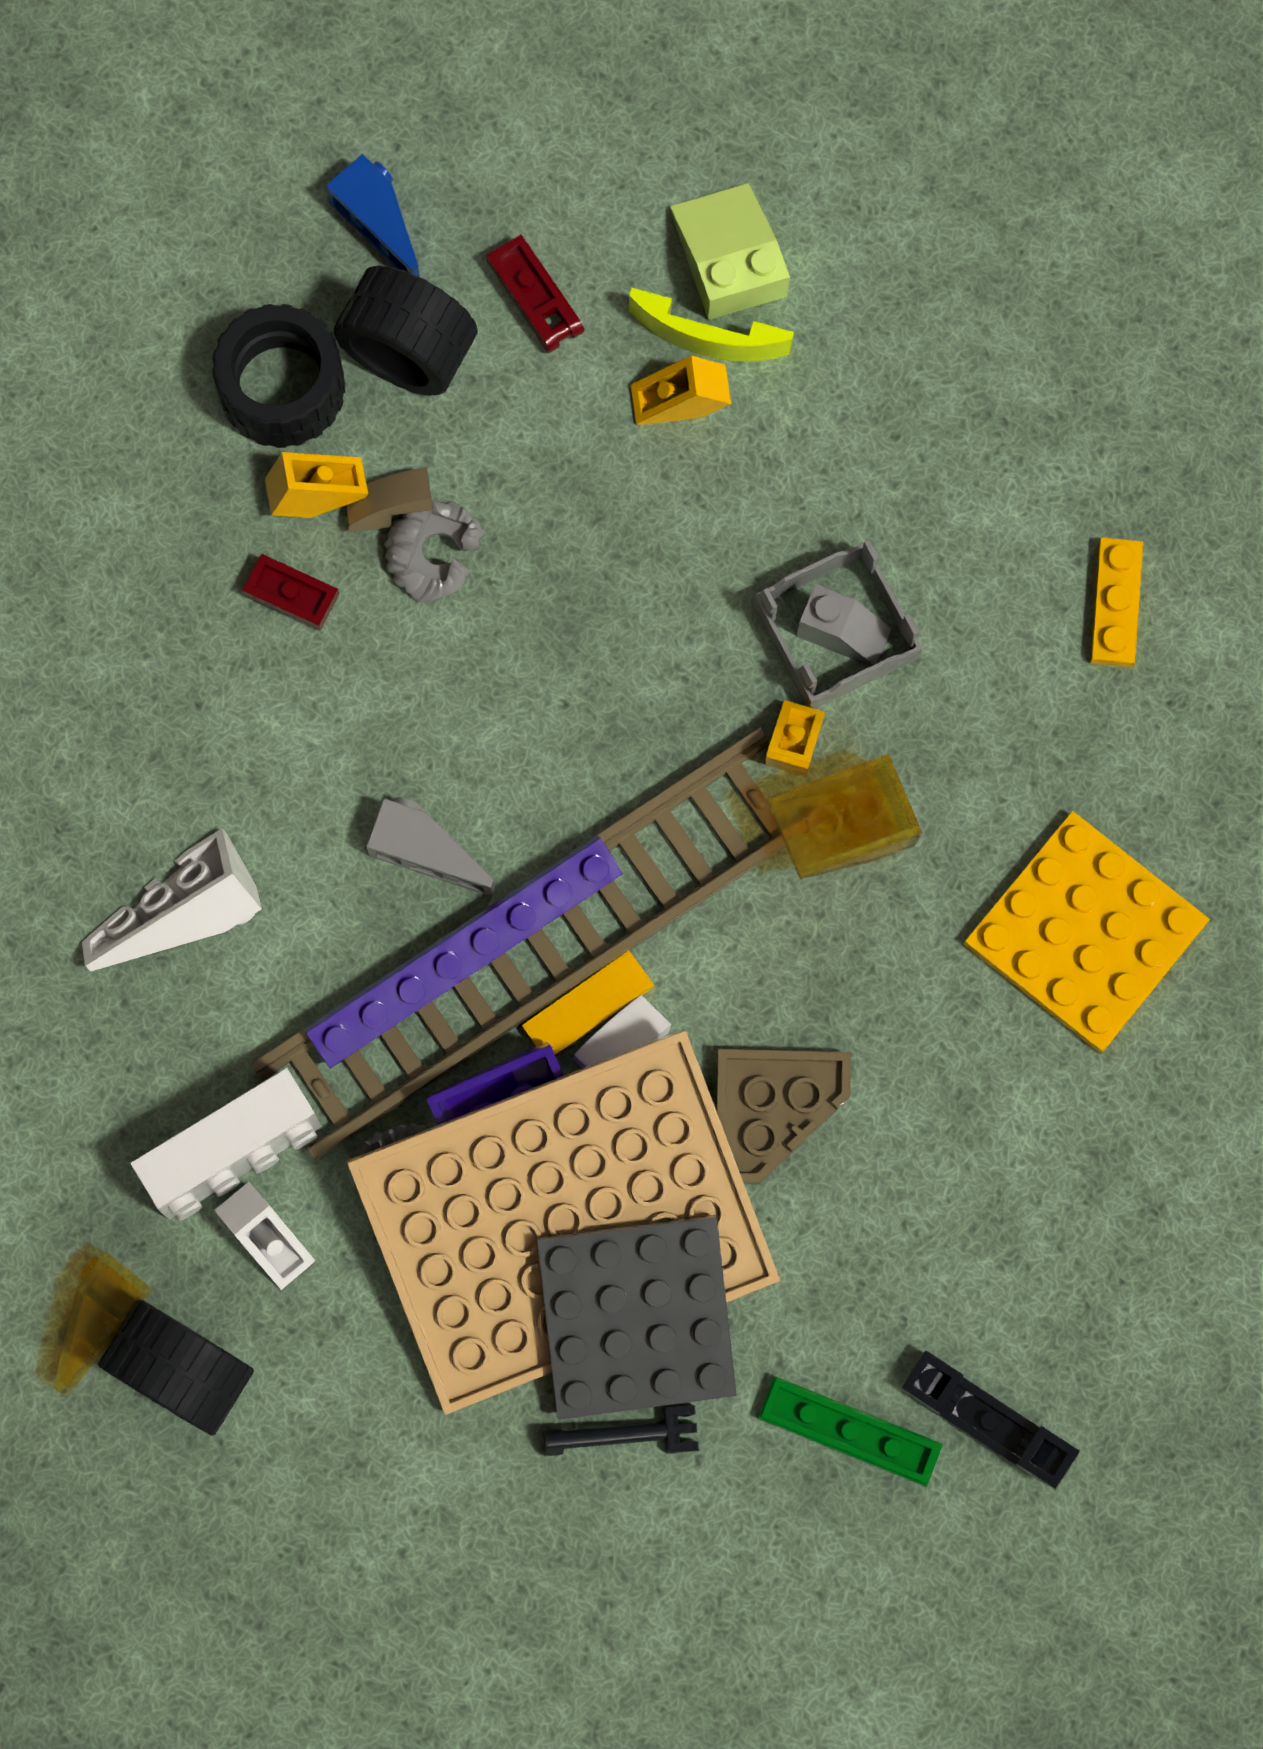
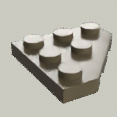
[716,1049,851,1185]

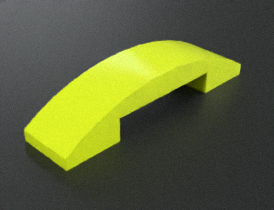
[629,287,794,361]

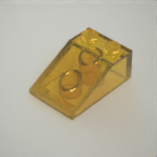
[767,754,922,880]

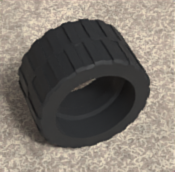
[333,265,478,396]
[212,304,345,448]
[98,1300,254,1436]

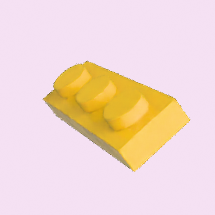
[1090,537,1143,668]

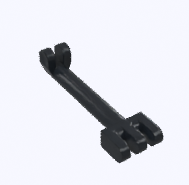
[542,1405,699,1457]

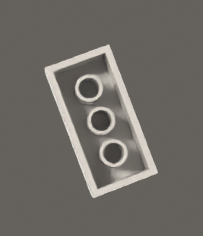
[131,1068,322,1221]

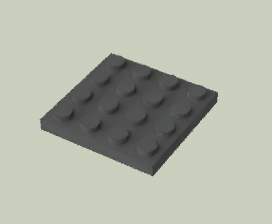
[536,1215,737,1420]

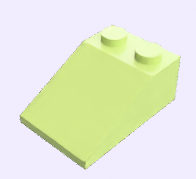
[670,183,790,320]

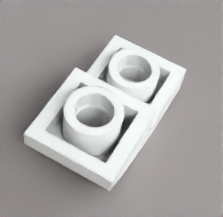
[573,995,672,1069]

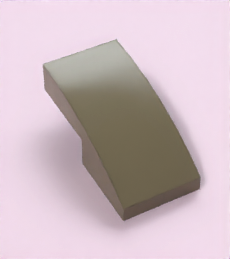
[347,467,433,532]

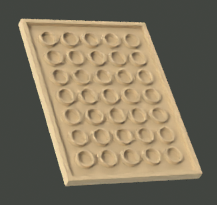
[347,1029,781,1415]

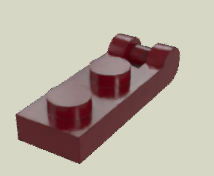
[486,234,585,353]

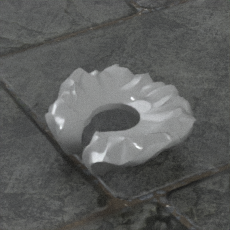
[384,500,485,603]

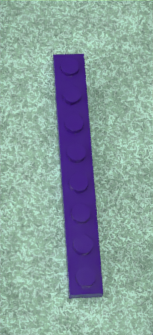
[304,836,623,1068]

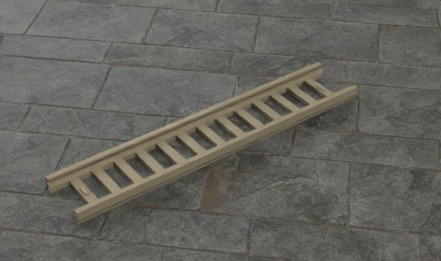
[251,727,825,1161]

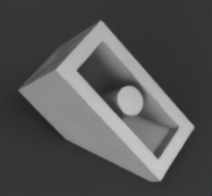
[797,584,892,666]

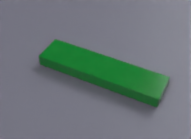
[758,1376,943,1487]

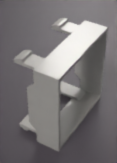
[753,540,923,709]

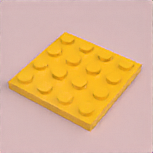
[963,811,1210,1054]

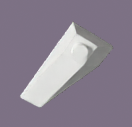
[82,828,262,972]

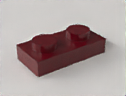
[242,553,339,631]

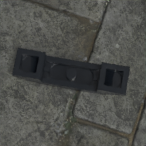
[901,1350,1080,1490]

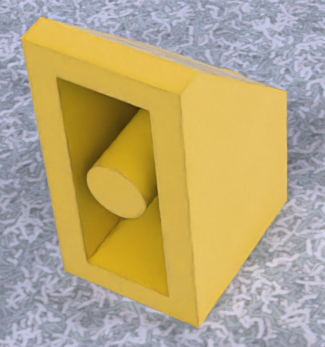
[631,355,731,425]
[265,452,368,518]

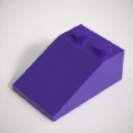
[426,1042,564,1125]

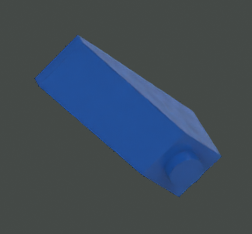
[326,154,420,277]

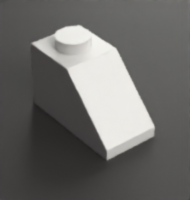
[214,1182,315,1290]

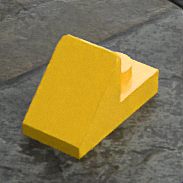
[765,700,825,777]

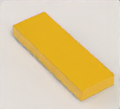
[522,951,655,1057]

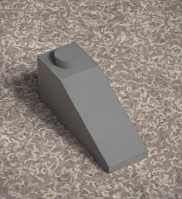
[367,797,495,897]

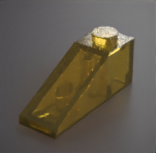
[54,1252,153,1396]

